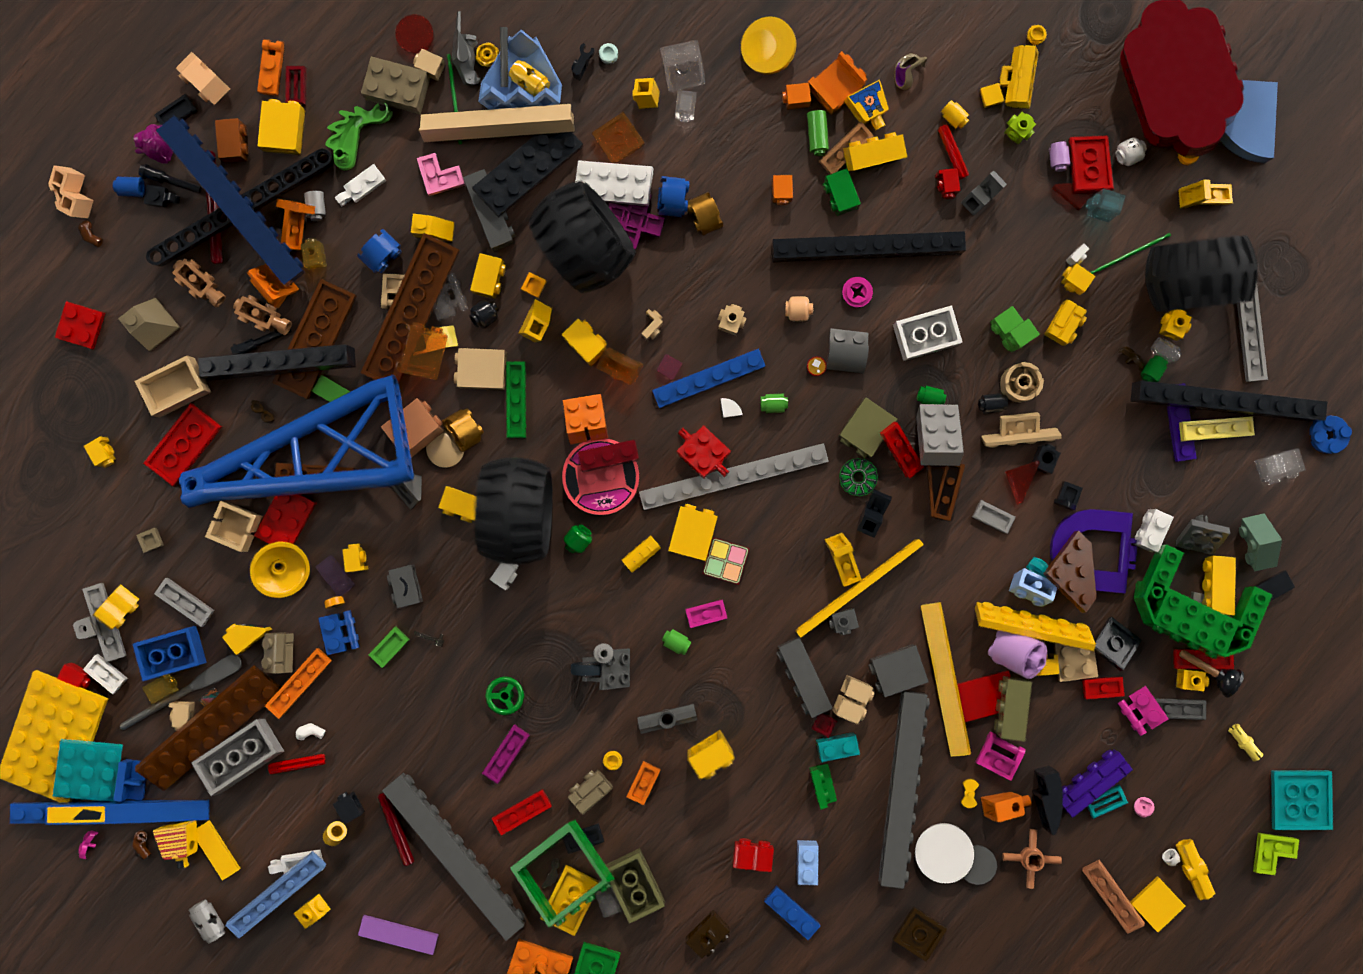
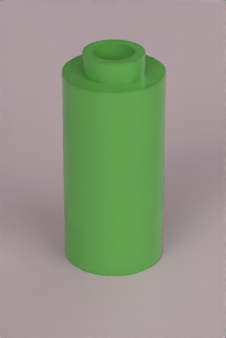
[807,110,829,156]

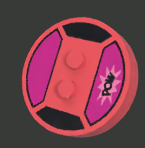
[562,439,640,515]

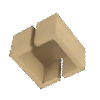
[205,501,263,552]
[832,675,874,724]

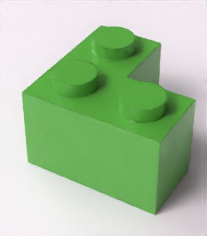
[990,306,1040,352]

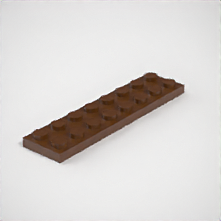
[361,233,460,384]
[135,665,281,791]

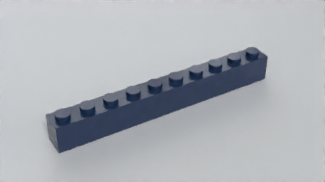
[156,116,305,287]

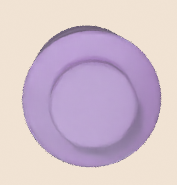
[1049,141,1070,171]

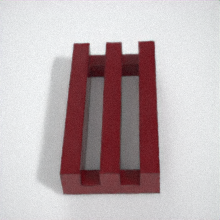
[285,66,306,105]

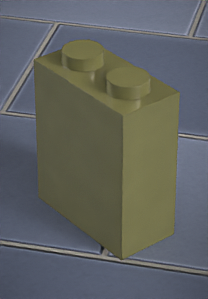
[838,397,897,458]

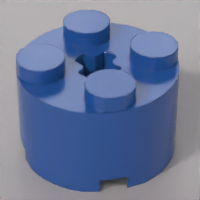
[657,176,689,217]
[357,229,402,273]

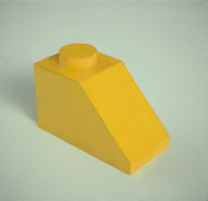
[411,214,455,242]

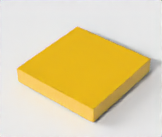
[1130,876,1186,932]

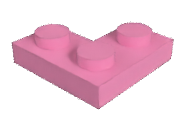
[417,153,465,196]

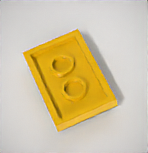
[540,865,600,936]

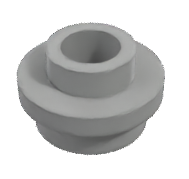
[593,643,613,663]

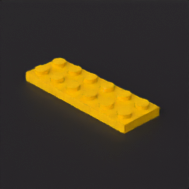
[975,602,1096,651]

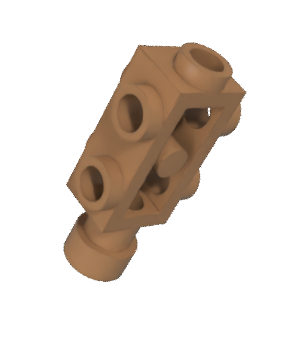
[172,258,226,307]
[233,295,292,335]

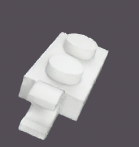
[335,164,386,206]
[268,849,323,874]

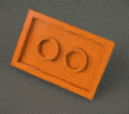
[507,939,573,974]

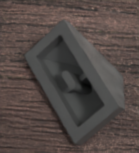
[391,474,422,510]

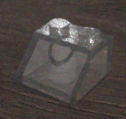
[660,40,705,92]

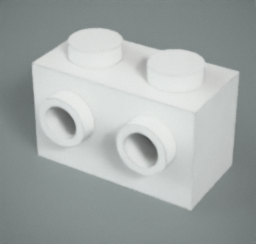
[1134,509,1173,552]

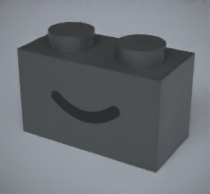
[387,564,423,608]

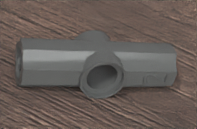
[637,704,697,734]

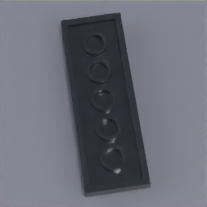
[472,132,583,218]

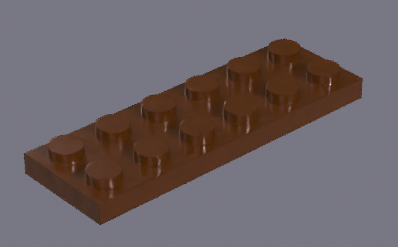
[272,279,357,399]

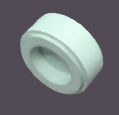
[599,43,618,64]

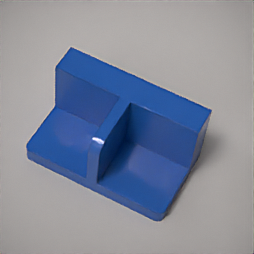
[113,759,147,802]

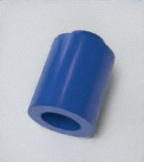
[113,177,145,197]

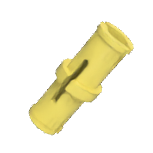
[1228,724,1263,762]

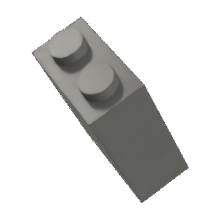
[868,644,929,697]

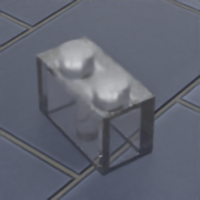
[1254,448,1306,484]

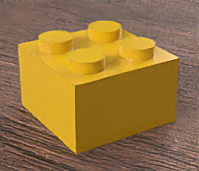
[561,318,607,366]

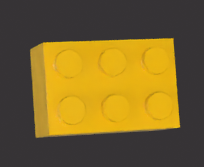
[688,730,734,779]

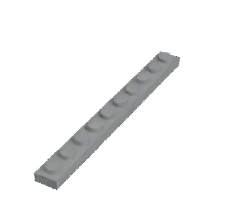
[639,443,829,510]

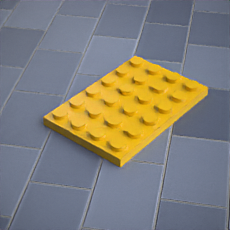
[0,670,108,802]

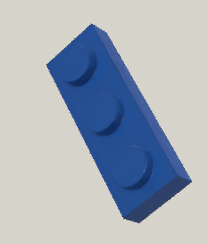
[764,886,821,940]

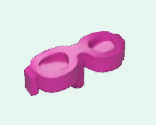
[78,830,98,859]

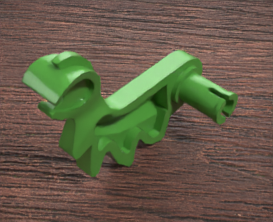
[325,103,393,170]

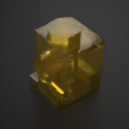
[301,238,327,270]

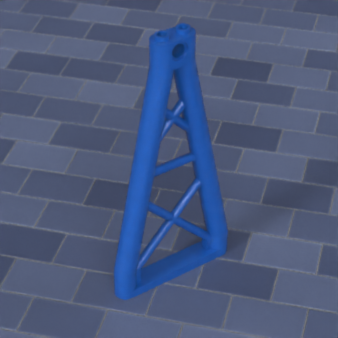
[179,375,414,508]

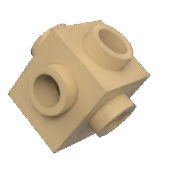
[717,304,746,336]

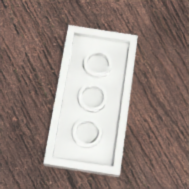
[575,161,654,206]

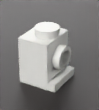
[490,563,519,590]

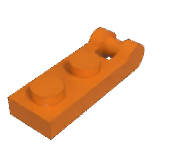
[257,39,284,96]

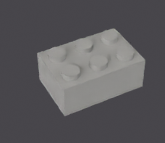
[916,404,964,466]

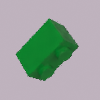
[823,168,861,216]

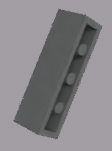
[463,169,516,252]
[776,637,832,718]

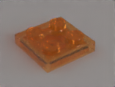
[592,111,645,164]

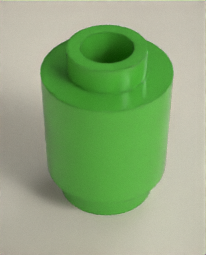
[760,393,788,413]
[662,629,691,655]

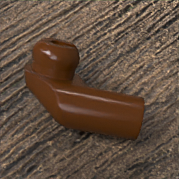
[132,831,152,860]

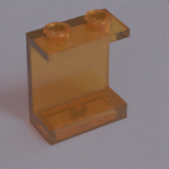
[396,322,448,380]

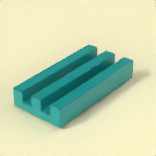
[1087,784,1128,819]

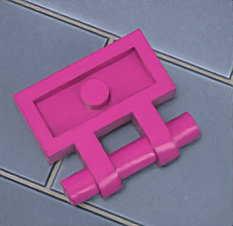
[1118,685,1169,736]

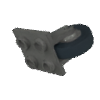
[571,648,630,690]

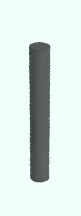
[500,27,508,87]

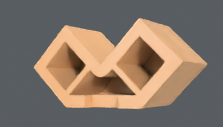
[176,52,230,105]
[48,165,93,218]

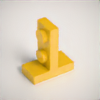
[1179,180,1233,208]
[825,533,862,587]

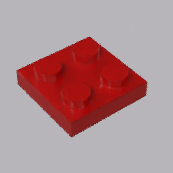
[55,301,105,349]

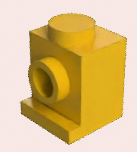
[84,436,115,468]
[343,543,368,572]
[1036,653,1059,676]
[1176,669,1209,691]

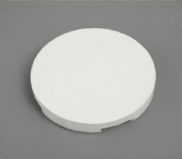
[915,823,974,883]

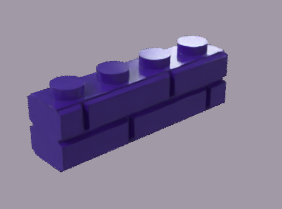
[1062,749,1133,818]

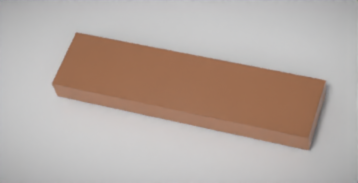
[1082,860,1145,934]

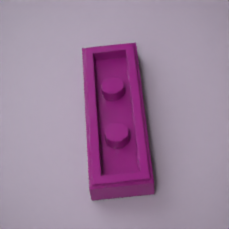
[482,724,530,784]

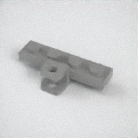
[73,583,127,662]

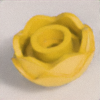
[476,42,499,67]

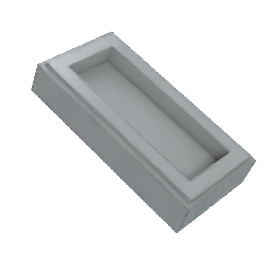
[972,500,1015,534]

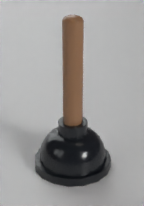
[1179,650,1244,698]

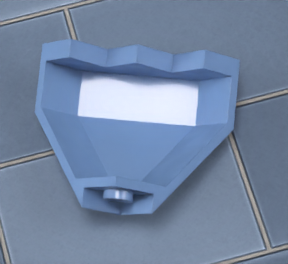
[478,30,562,110]

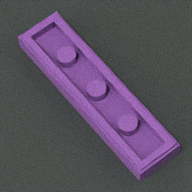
[358,915,439,955]

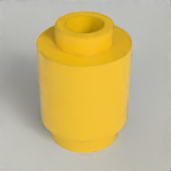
[941,100,969,129]

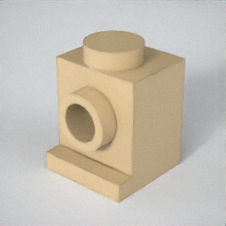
[169,701,195,730]

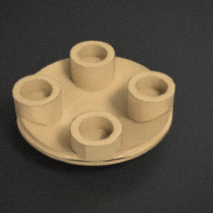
[426,429,464,467]

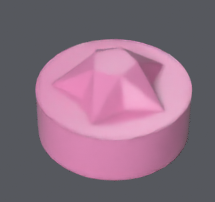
[1134,797,1154,818]

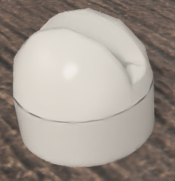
[1162,849,1180,866]

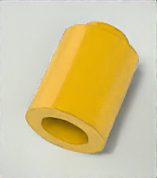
[323,821,347,846]

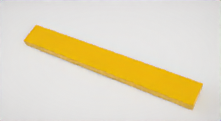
[795,539,924,638]
[921,602,971,757]

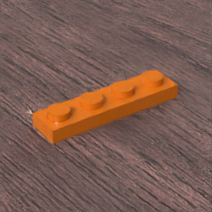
[265,648,332,719]

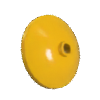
[250,542,310,598]

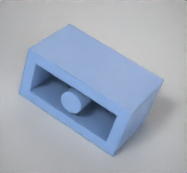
[796,840,818,885]

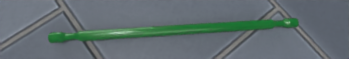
[447,54,462,144]
[1090,233,1171,274]

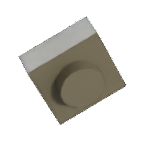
[136,528,164,553]

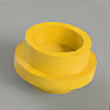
[1027,25,1046,45]
[603,751,622,770]

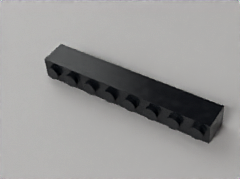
[198,344,356,381]

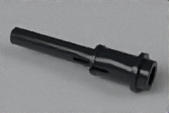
[138,164,201,193]
[230,328,292,355]

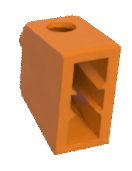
[981,792,1031,822]

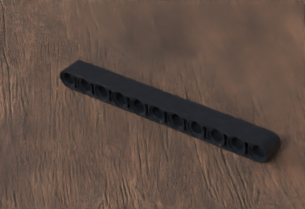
[146,148,333,267]

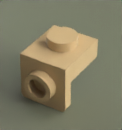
[641,309,663,341]

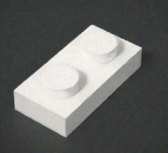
[83,654,128,694]

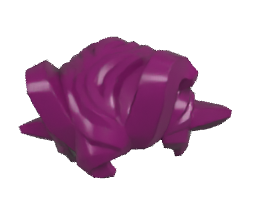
[134,124,174,164]

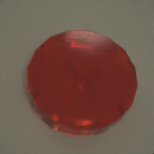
[395,14,434,54]

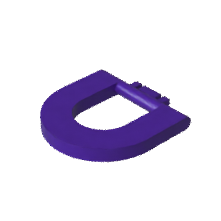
[1050,509,1137,593]

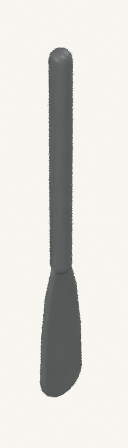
[120,654,242,730]

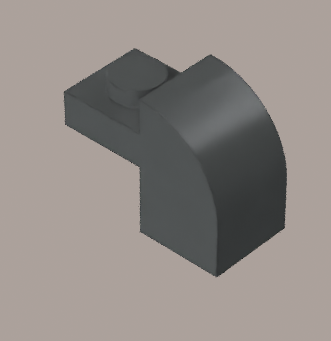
[961,171,1007,216]

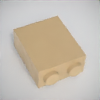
[454,348,507,390]

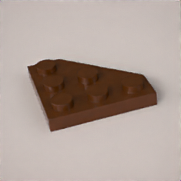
[1043,531,1097,613]

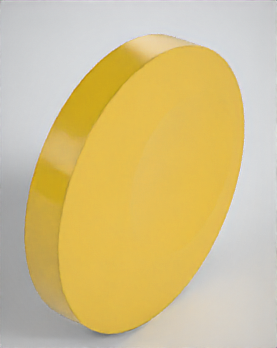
[741,17,797,75]

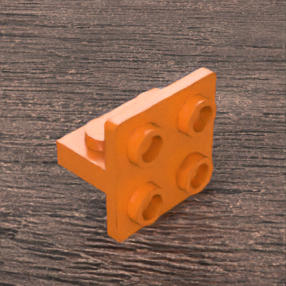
[247,264,299,308]

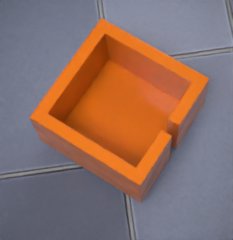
[563,394,608,444]

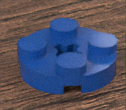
[1309,415,1352,454]

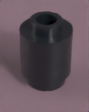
[978,393,1008,414]

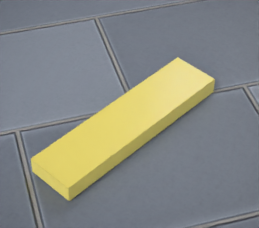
[1179,416,1255,442]

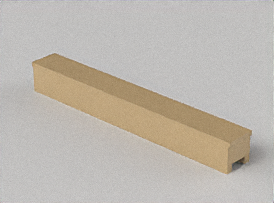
[419,104,574,142]

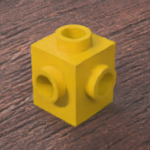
[1159,310,1192,341]

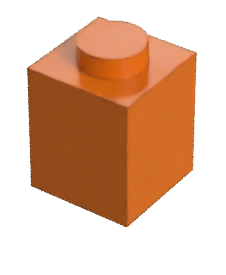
[782,83,811,109]
[772,175,793,205]

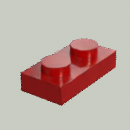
[1082,676,1124,699]

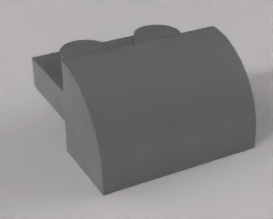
[826,328,869,373]

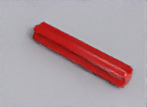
[938,125,969,179]
[268,754,326,774]

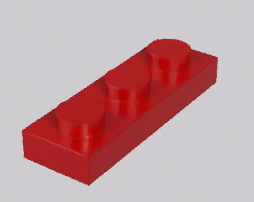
[880,421,924,479]
[1174,649,1234,669]
[492,789,552,835]

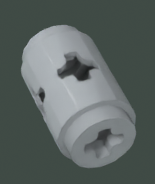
[189,899,226,944]

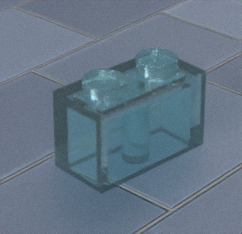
[1086,189,1126,222]

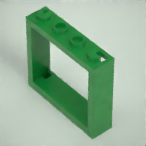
[510,820,615,927]

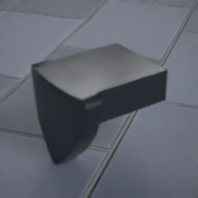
[1054,481,1083,510]

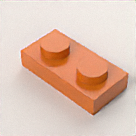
[626,761,661,805]

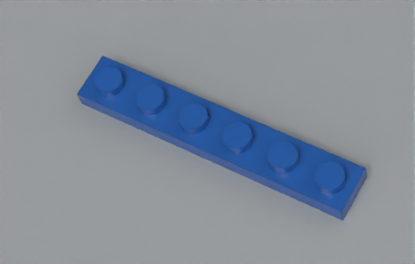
[652,349,766,408]

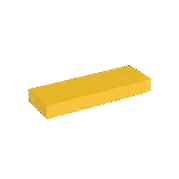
[197,820,241,881]

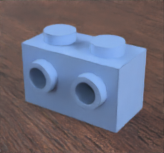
[1009,568,1057,606]

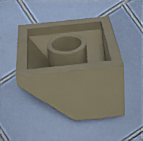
[118,298,180,351]

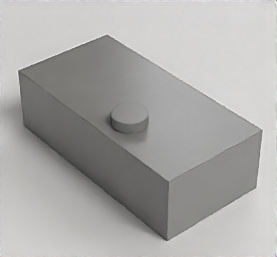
[192,719,284,796]

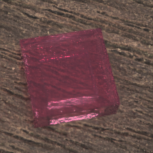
[656,354,683,380]

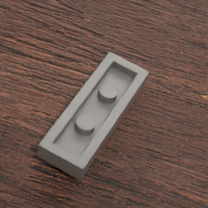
[154,578,215,627]

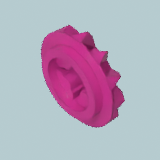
[842,277,873,308]

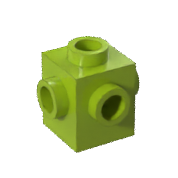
[1005,112,1036,144]

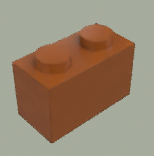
[215,118,249,163]

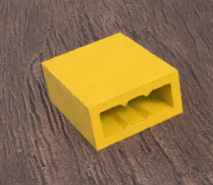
[258,99,305,155]
[668,504,718,561]

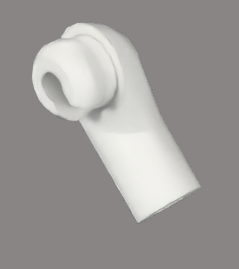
[296,723,326,740]

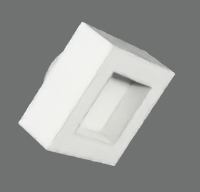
[1066,244,1089,266]

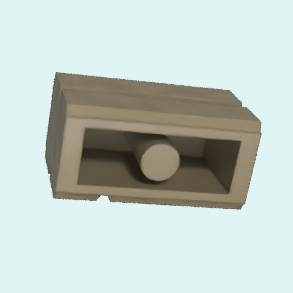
[262,632,294,674]
[568,769,613,815]

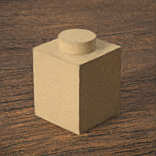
[413,49,445,81]

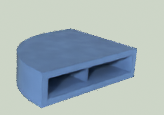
[1220,80,1278,163]

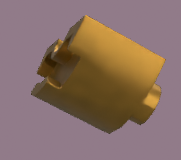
[687,192,723,235]
[442,409,484,453]

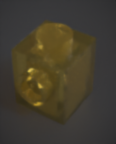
[142,674,178,704]

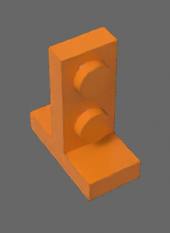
[276,199,315,250]

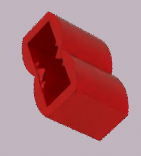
[732,838,774,872]

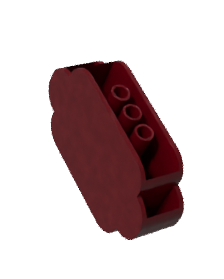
[1120,0,1244,158]

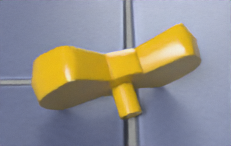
[961,779,979,808]

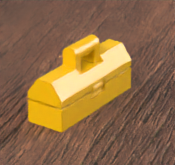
[999,45,1039,108]

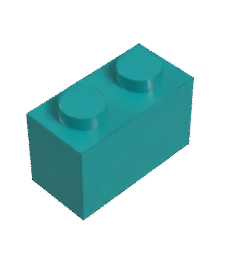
[816,732,860,762]

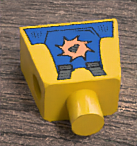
[844,80,889,131]

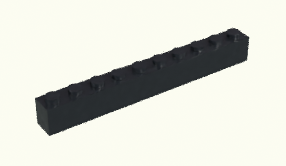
[771,231,966,263]
[1130,381,1327,422]

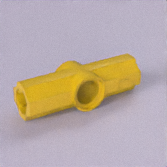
[1175,839,1215,900]

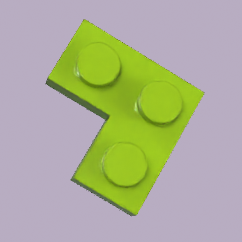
[1253,833,1299,875]

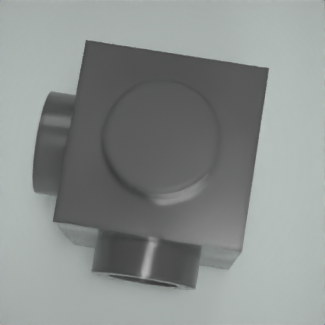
[828,608,859,635]

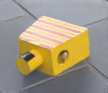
[153,820,198,869]

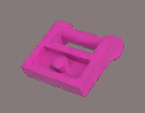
[975,731,1026,781]

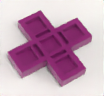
[609,194,665,250]

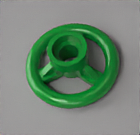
[486,677,524,715]

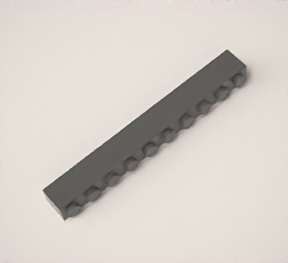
[878,690,929,889]
[382,772,526,941]

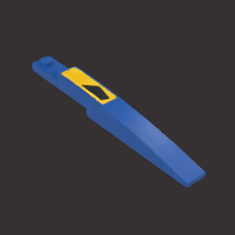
[10,800,209,825]

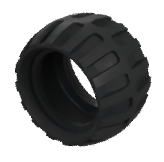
[529,180,636,293]
[1145,235,1258,311]
[474,458,553,564]

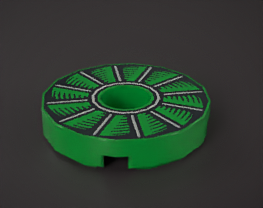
[839,458,878,496]

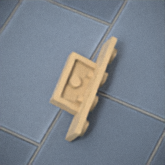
[981,412,1062,448]

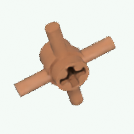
[1002,829,1062,889]

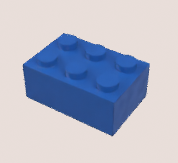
[132,626,207,681]

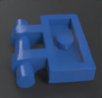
[318,610,359,655]

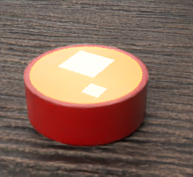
[807,357,826,376]

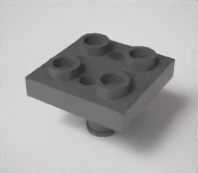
[1176,515,1230,555]

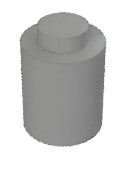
[304,191,326,221]

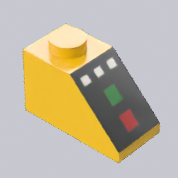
[222,624,272,655]

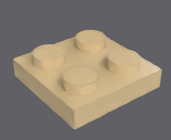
[1053,643,1098,682]

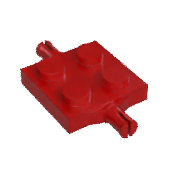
[677,425,731,479]

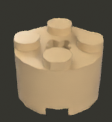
[1000,362,1044,403]

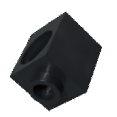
[1030,444,1061,475]
[333,791,365,825]

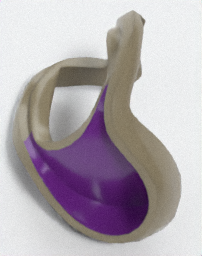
[894,54,927,90]

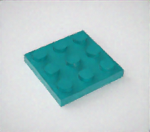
[52,739,123,802]
[1271,770,1333,830]

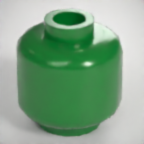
[564,524,592,554]

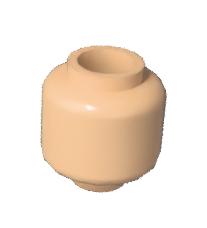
[785,296,813,322]

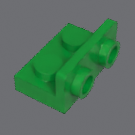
[809,763,837,809]

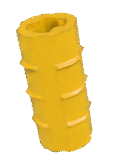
[622,535,661,573]

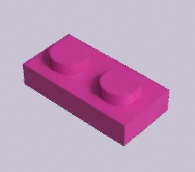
[685,600,727,628]

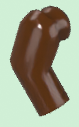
[78,220,103,247]

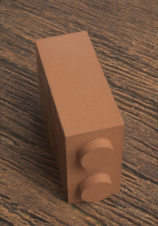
[381,398,444,458]

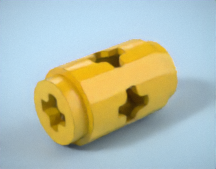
[509,60,550,97]

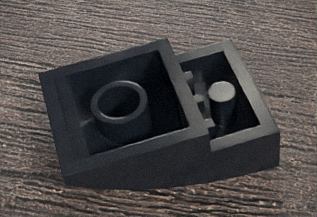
[1032,766,1063,836]

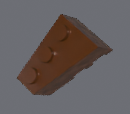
[927,464,965,522]

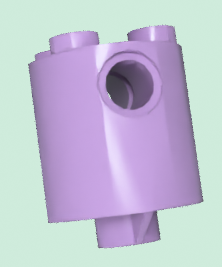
[988,630,1047,679]

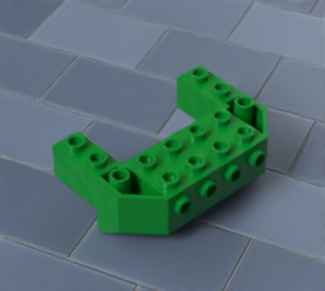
[1134,544,1272,659]

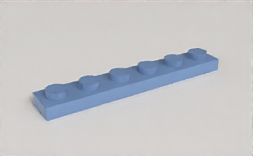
[225,851,326,938]

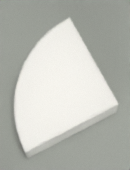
[721,398,742,418]

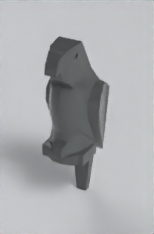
[452,11,480,86]

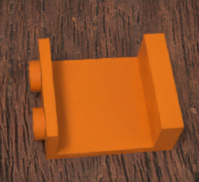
[807,51,867,115]

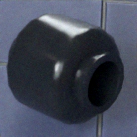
[469,300,498,328]

